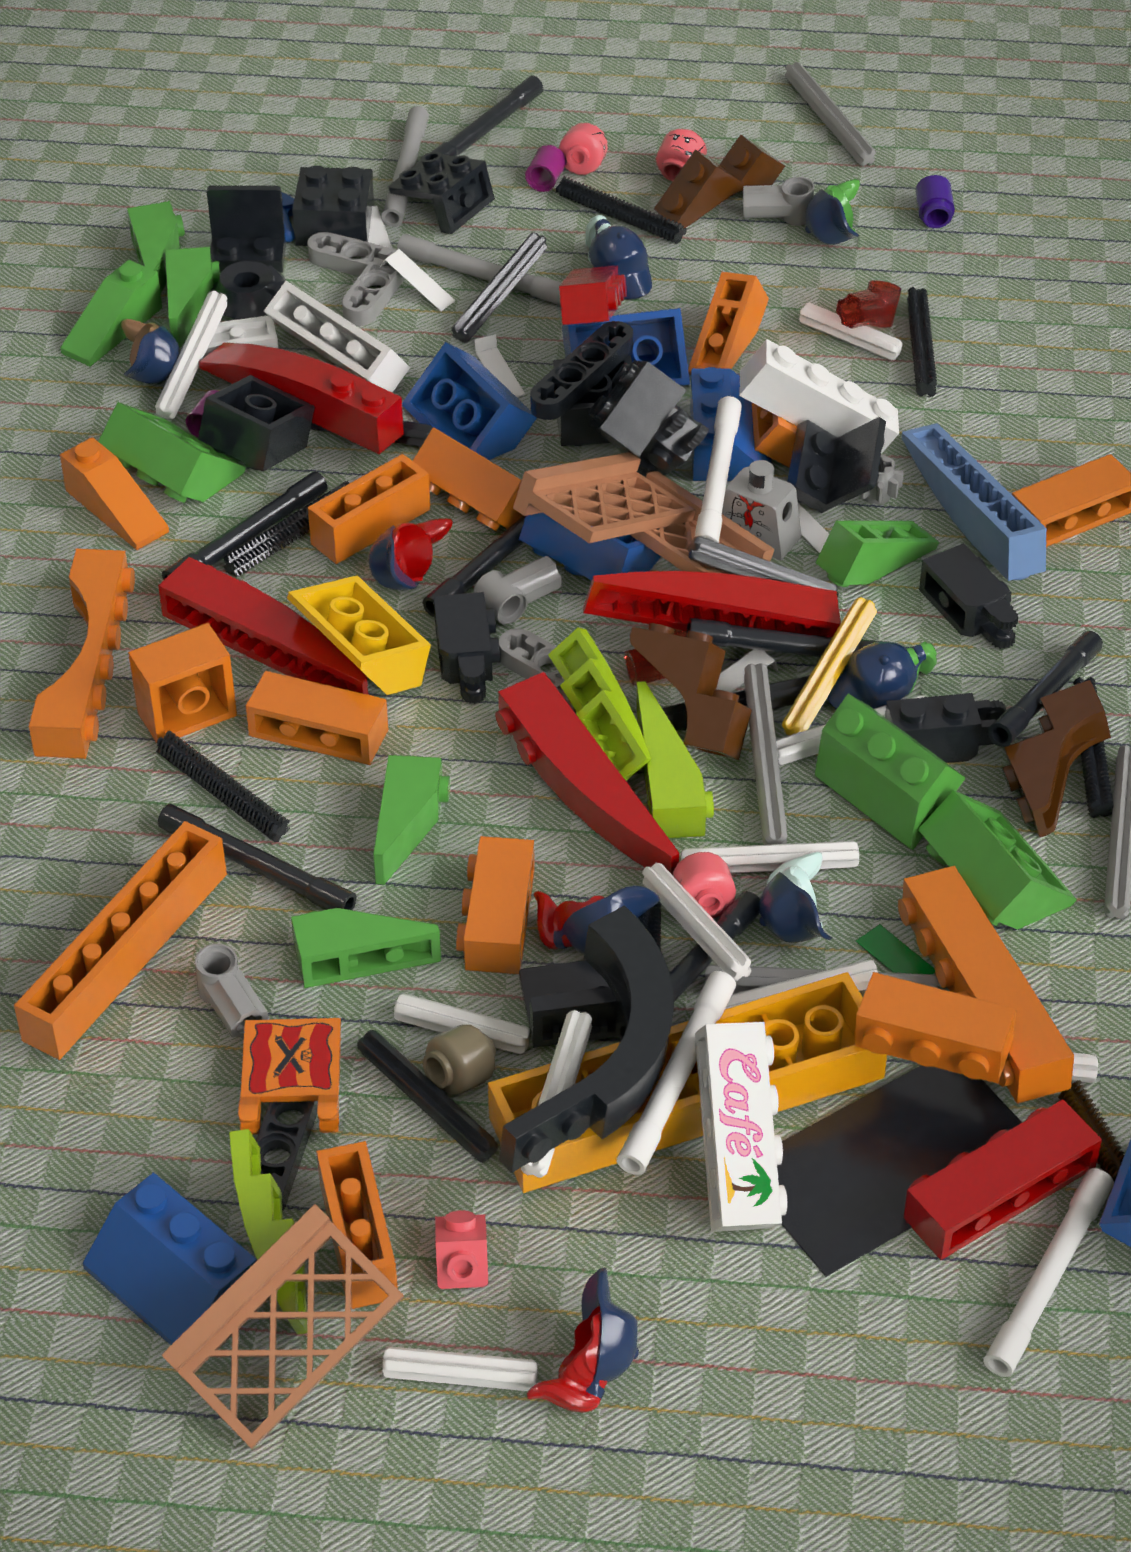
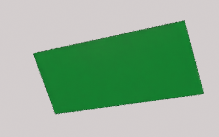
[855,924,935,975]

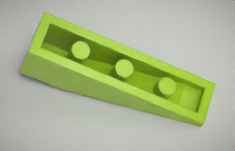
[636,681,714,838]

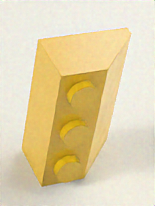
[287,575,431,695]

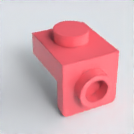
[435,1210,488,1289]

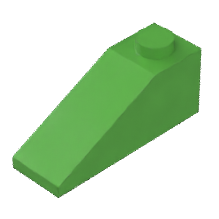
[127,201,185,293]
[165,247,220,348]
[60,260,162,367]
[815,521,940,587]
[373,755,450,885]
[291,908,441,988]

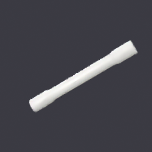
[694,396,742,543]
[617,971,736,1175]
[983,1168,1114,1377]

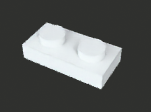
[203,316,278,358]

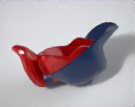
[368,518,453,590]
[533,886,660,954]
[527,1267,639,1413]

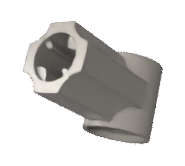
[743,177,814,226]
[473,556,561,624]
[195,943,268,1039]

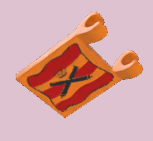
[238,1018,341,1135]

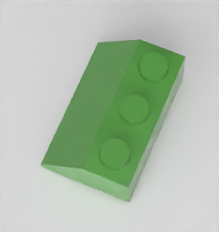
[98,402,246,503]
[814,693,966,850]
[918,790,1077,930]

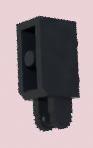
[637,405,709,477]
[919,543,1018,649]
[434,592,500,704]
[885,693,1006,763]

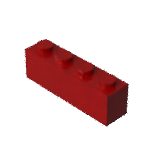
[559,265,627,325]
[903,1099,1102,1260]

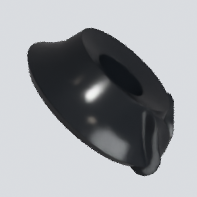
[210,261,286,320]

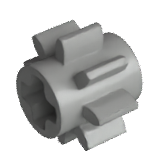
[860,455,904,505]

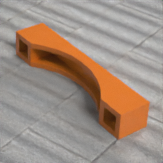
[29,548,135,759]

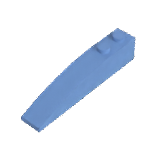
[902,423,1047,581]

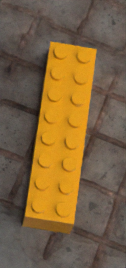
[488,972,887,1193]

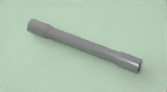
[382,106,429,227]
[397,234,562,306]

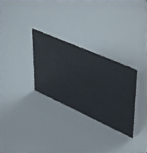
[777,1065,1022,1277]

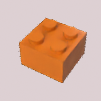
[128,623,237,743]

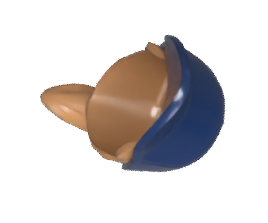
[121,319,180,384]

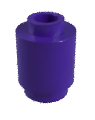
[915,175,955,229]

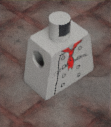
[722,460,801,561]

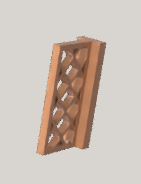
[513,452,696,543]
[629,471,775,574]
[161,1204,404,1450]

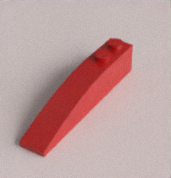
[199,343,404,454]
[158,557,368,694]
[583,571,841,637]
[495,672,680,875]

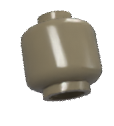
[423,1025,496,1094]

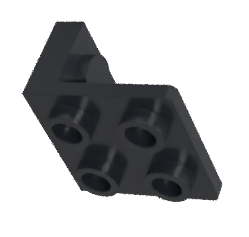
[388,152,495,234]
[207,185,286,273]
[787,417,886,513]
[519,960,623,1048]

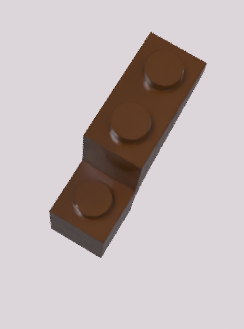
[654,134,785,229]
[630,623,752,760]
[1002,680,1111,838]

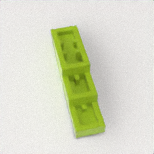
[548,627,651,781]
[229,1129,307,1335]

